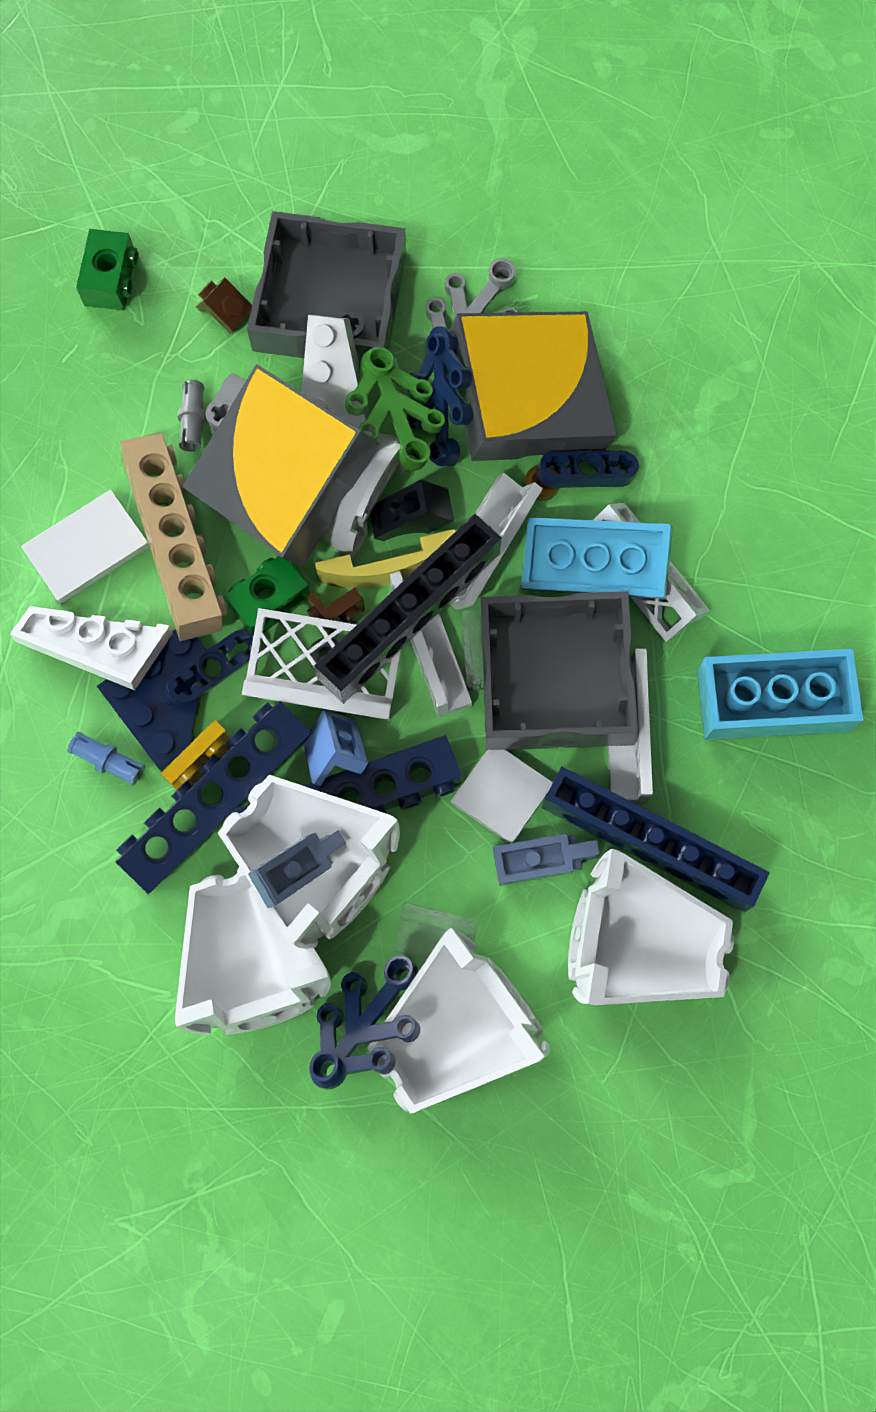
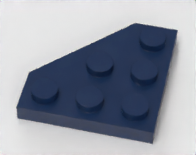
[97,629,207,772]

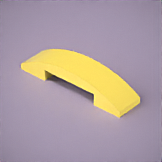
[315,529,455,589]

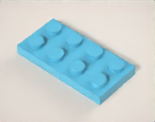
[521,517,673,599]

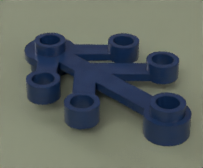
[407,326,473,466]
[309,955,421,1090]

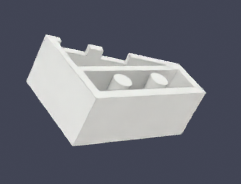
[301,315,369,432]

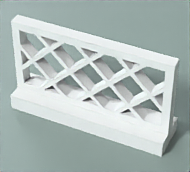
[242,608,401,720]

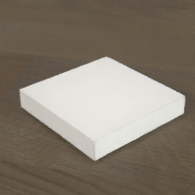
[451,750,553,844]

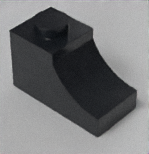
[370,480,454,542]

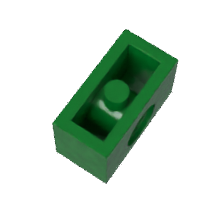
[76,229,139,311]
[224,556,311,635]

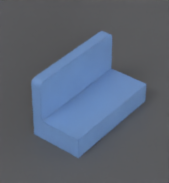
[303,709,368,786]

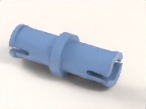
[67,732,145,786]

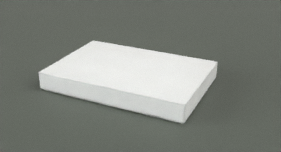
[21,489,150,605]

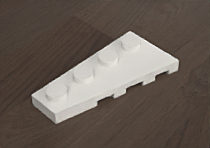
[10,606,173,690]

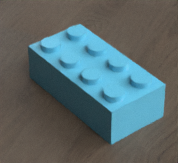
[697,649,863,740]

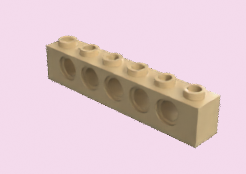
[120,433,227,641]

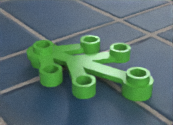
[344,347,445,471]

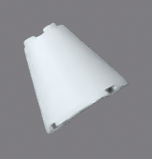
[322,432,412,562]
[218,775,400,949]
[568,849,734,1006]
[175,867,331,1035]
[367,927,550,1114]

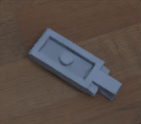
[248,830,346,909]
[492,834,600,886]

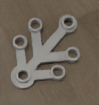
[426,258,519,354]

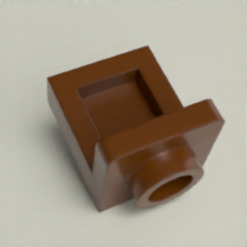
[196,278,252,333]
[307,587,365,634]

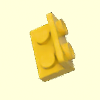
[160,720,230,790]

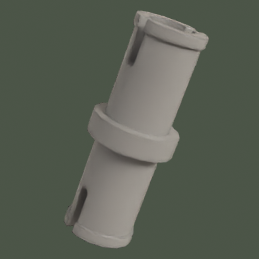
[178,380,206,452]

